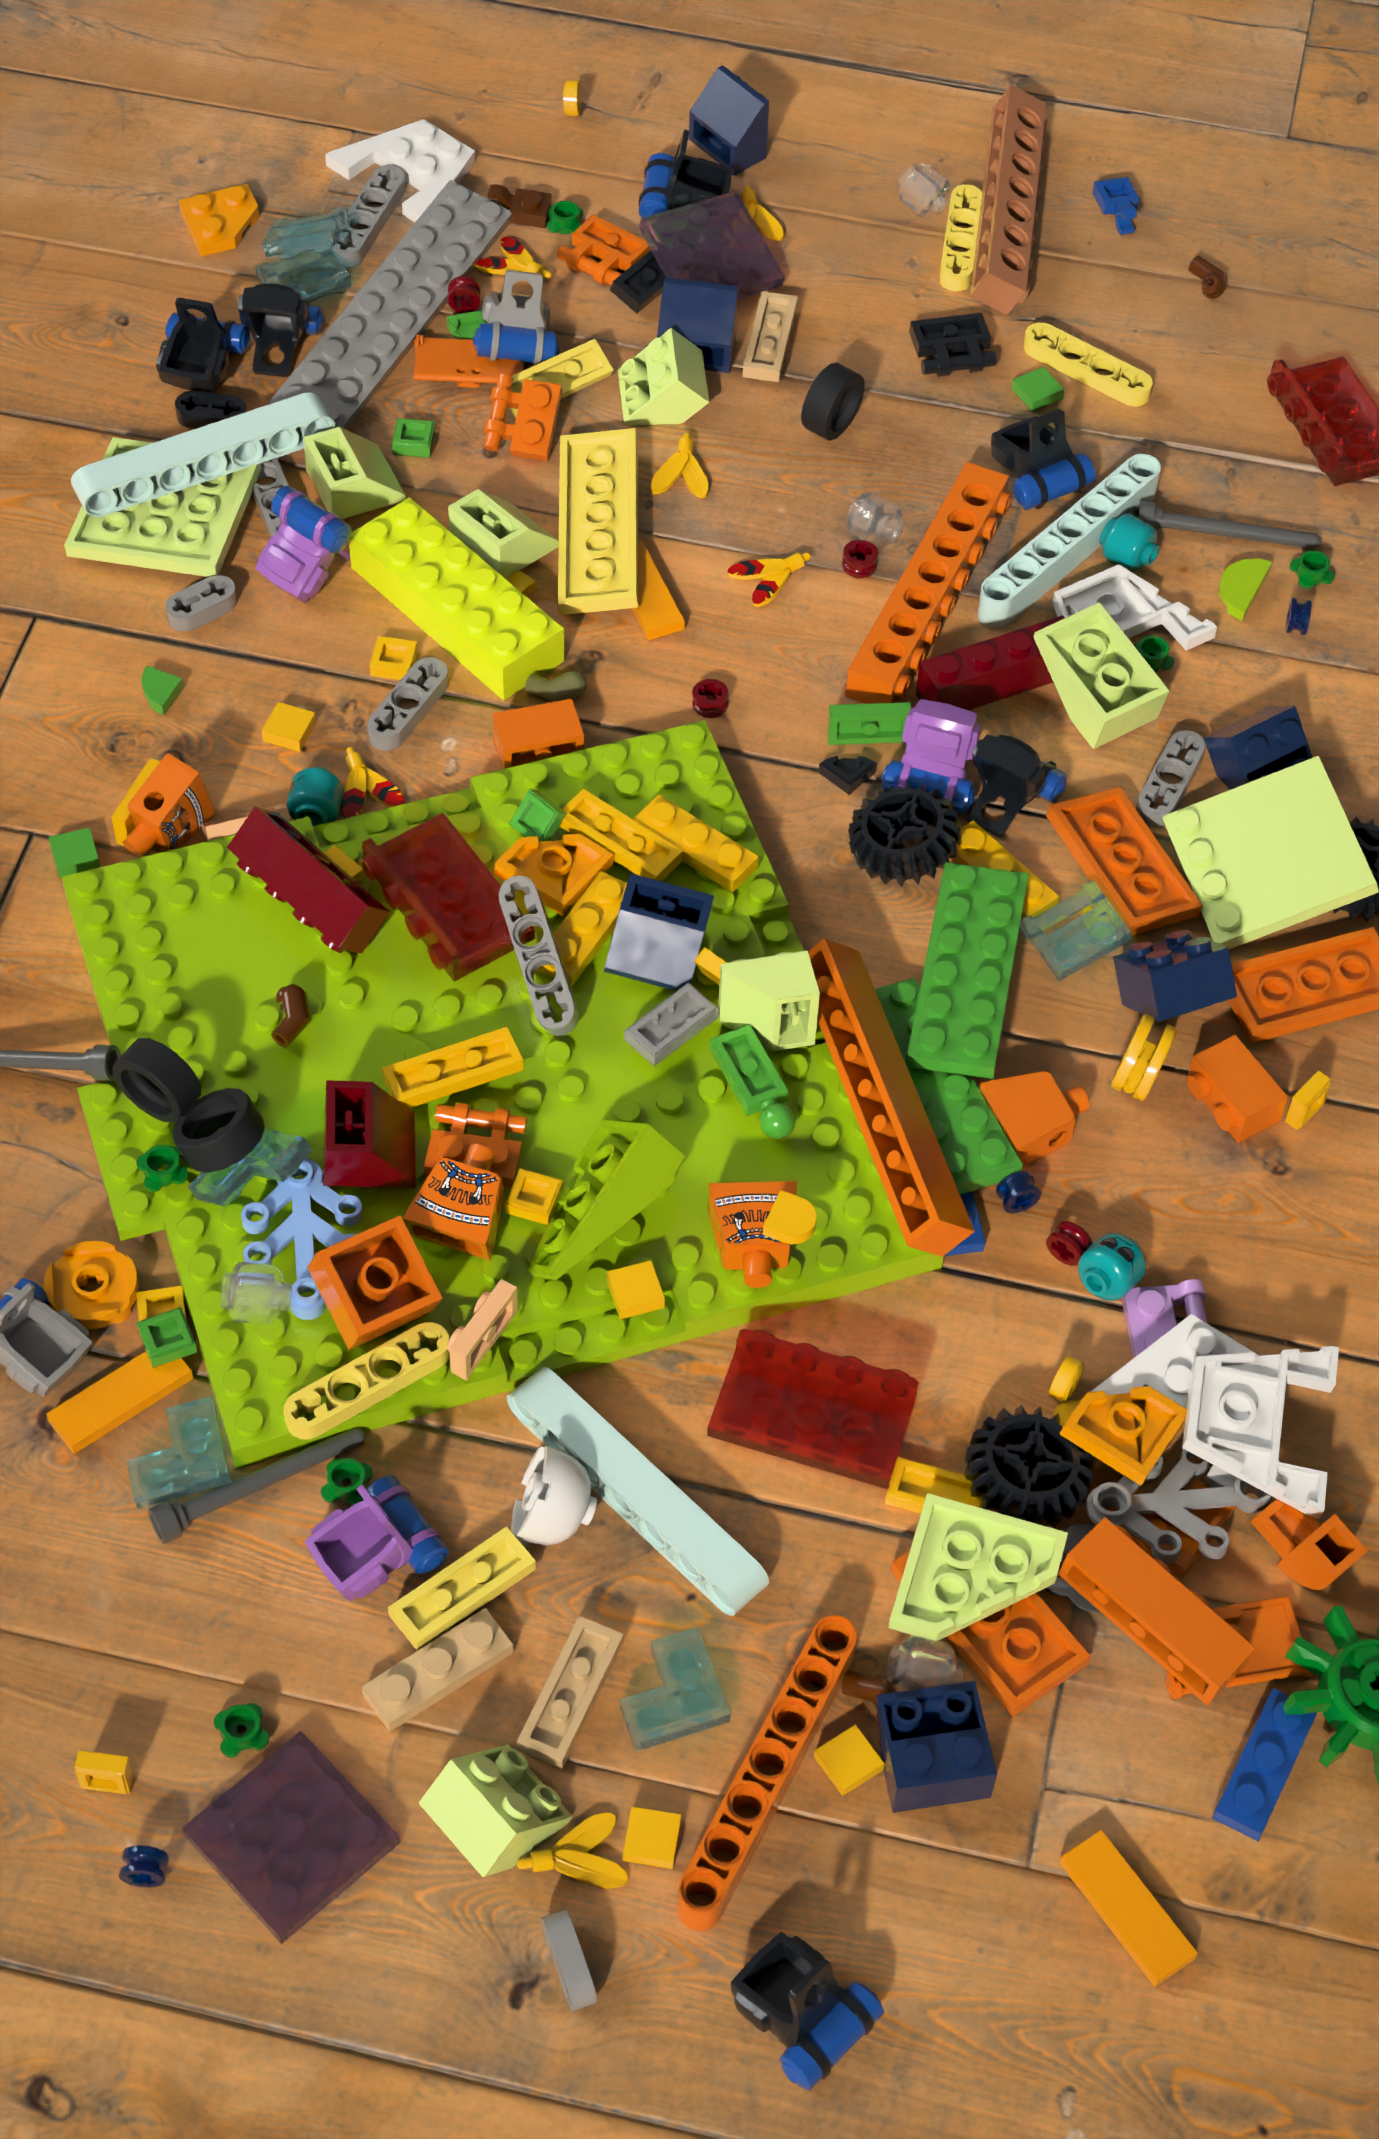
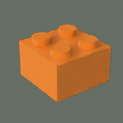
[307,1215,443,1350]

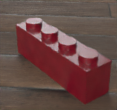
[916,615,1064,710]
[227,806,390,954]

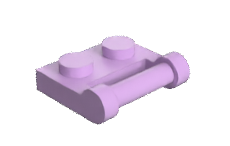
[1121,1279,1208,1358]

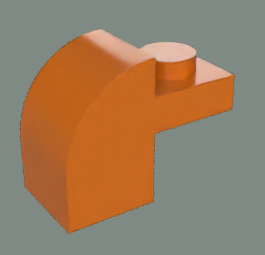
[1250,1499,1368,1590]

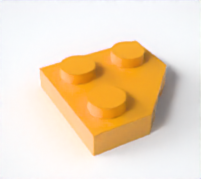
[178,184,259,257]
[494,834,614,916]
[1060,1386,1187,1486]

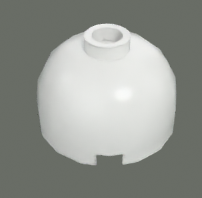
[511,1446,597,1545]

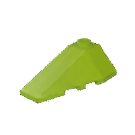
[527,1120,686,1280]

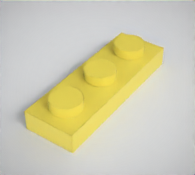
[510,339,613,418]
[388,1526,536,1651]

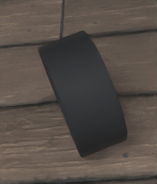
[801,363,865,441]
[113,1038,201,1123]
[172,1088,265,1173]

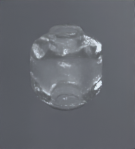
[897,163,950,217]
[846,492,904,549]
[220,1262,292,1325]
[886,1635,963,1692]

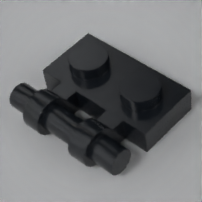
[909,312,997,377]

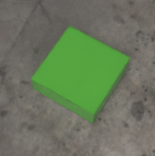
[1011,367,1064,412]
[392,418,435,458]
[509,789,567,842]
[48,828,100,877]
[136,1307,197,1368]

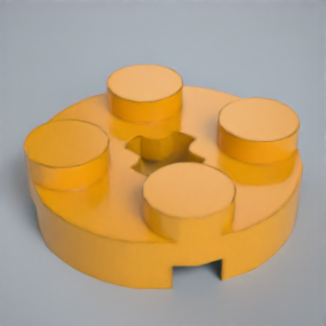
[44,1241,139,1329]

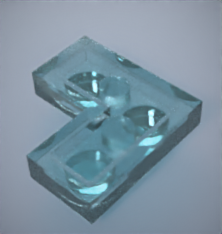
[188,1129,313,1207]
[126,1396,232,1509]
[620,1627,731,1752]

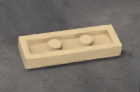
[742,291,798,382]
[361,1608,514,1732]
[516,1616,624,1769]

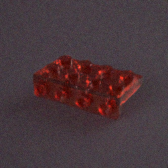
[1267,356,1379,486]
[360,813,535,982]
[707,1329,919,1490]

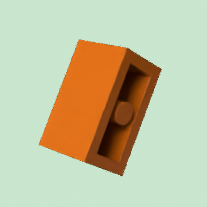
[492,699,584,769]
[1186,1035,1288,1144]

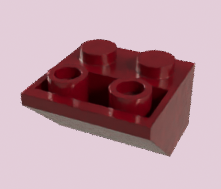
[323,1080,416,1188]

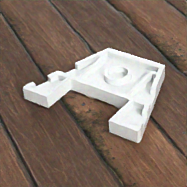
[326,119,475,222]
[1052,564,1217,650]
[1091,1314,1259,1496]
[1182,1346,1339,1519]

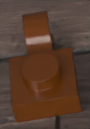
[488,184,552,228]

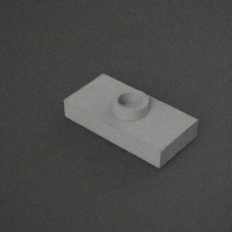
[624,982,719,1066]

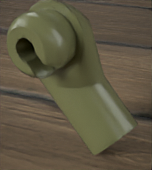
[525,671,587,702]

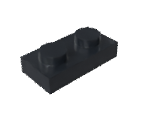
[610,244,686,314]

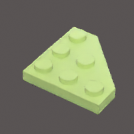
[888,1493,1068,1642]

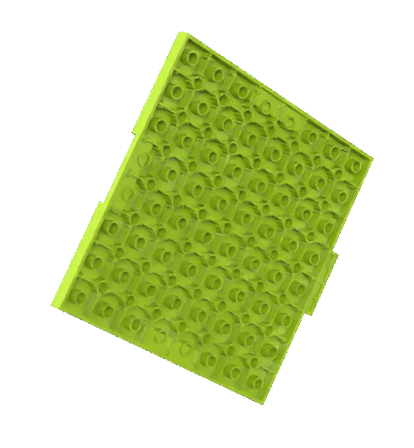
[61,720,944,1469]

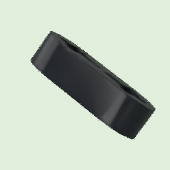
[175,391,247,429]

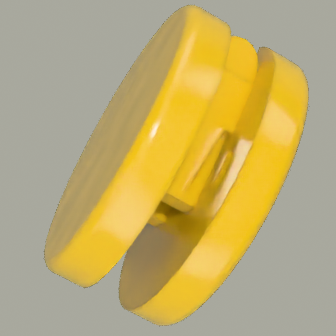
[1111,1014,1177,1101]

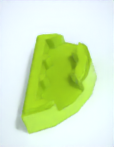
[1217,558,1273,621]

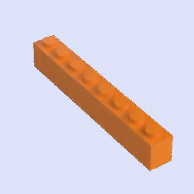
[808,938,975,1257]

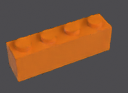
[1058,1517,1256,1706]

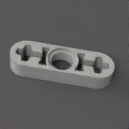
[367,657,448,751]
[1136,730,1206,827]

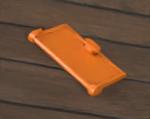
[414,335,524,388]
[1165,1596,1315,1700]

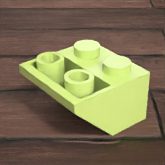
[618,328,709,426]
[303,427,406,519]
[448,489,559,578]
[718,950,820,1052]
[419,1744,573,1878]

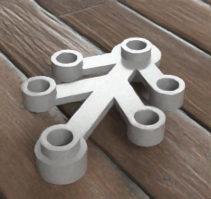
[1086,1449,1272,1564]

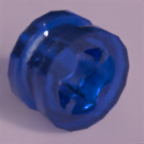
[1285,598,1312,635]
[996,1171,1042,1213]
[119,1845,169,1888]

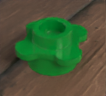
[547,201,583,234]
[1289,551,1335,589]
[1133,636,1175,672]
[137,1145,188,1192]
[321,1458,373,1506]
[214,1703,269,1758]

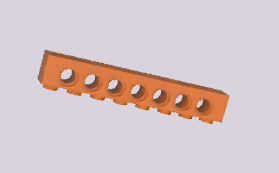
[846,462,1012,704]

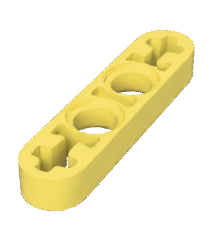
[939,185,982,291]
[1023,322,1153,407]
[284,1322,450,1439]

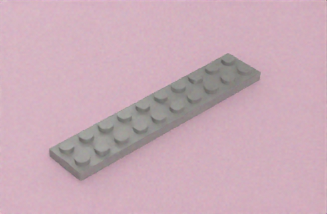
[268,180,512,430]

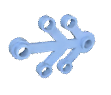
[241,1157,363,1320]

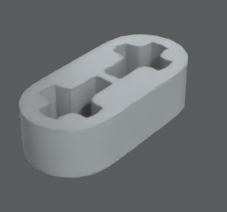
[166,575,237,631]
[541,1909,597,2012]

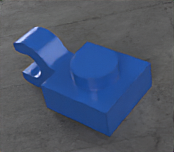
[1093,177,1139,235]

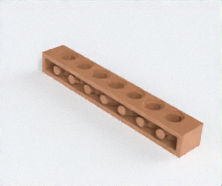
[970,85,1048,315]

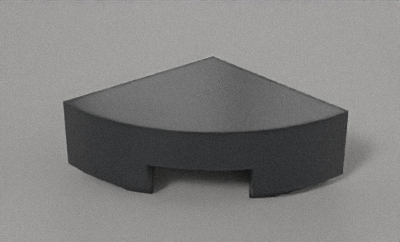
[819,756,877,795]

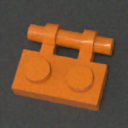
[557,214,652,286]
[483,374,563,461]
[424,1103,527,1189]

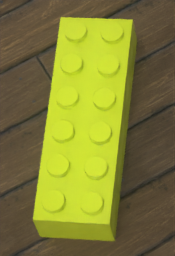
[349,497,564,701]

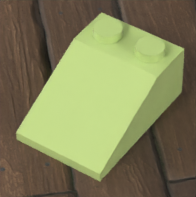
[1033,602,1169,750]

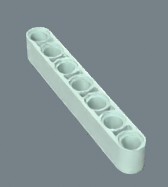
[71,392,335,517]
[977,454,1161,629]
[506,1367,769,1616]

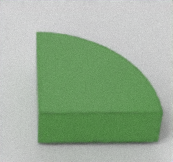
[446,310,487,340]
[141,666,184,715]

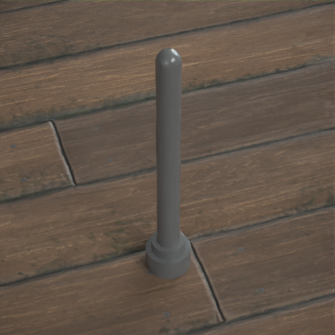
[1136,501,1321,549]
[0,1044,121,1081]
[148,1427,366,1544]

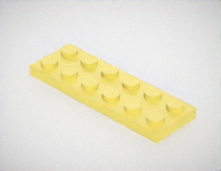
[558,428,639,615]

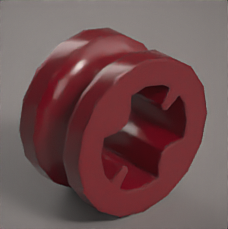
[448,276,481,313]
[842,539,878,578]
[692,679,728,718]
[1046,1221,1093,1266]

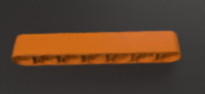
[677,1615,857,1931]

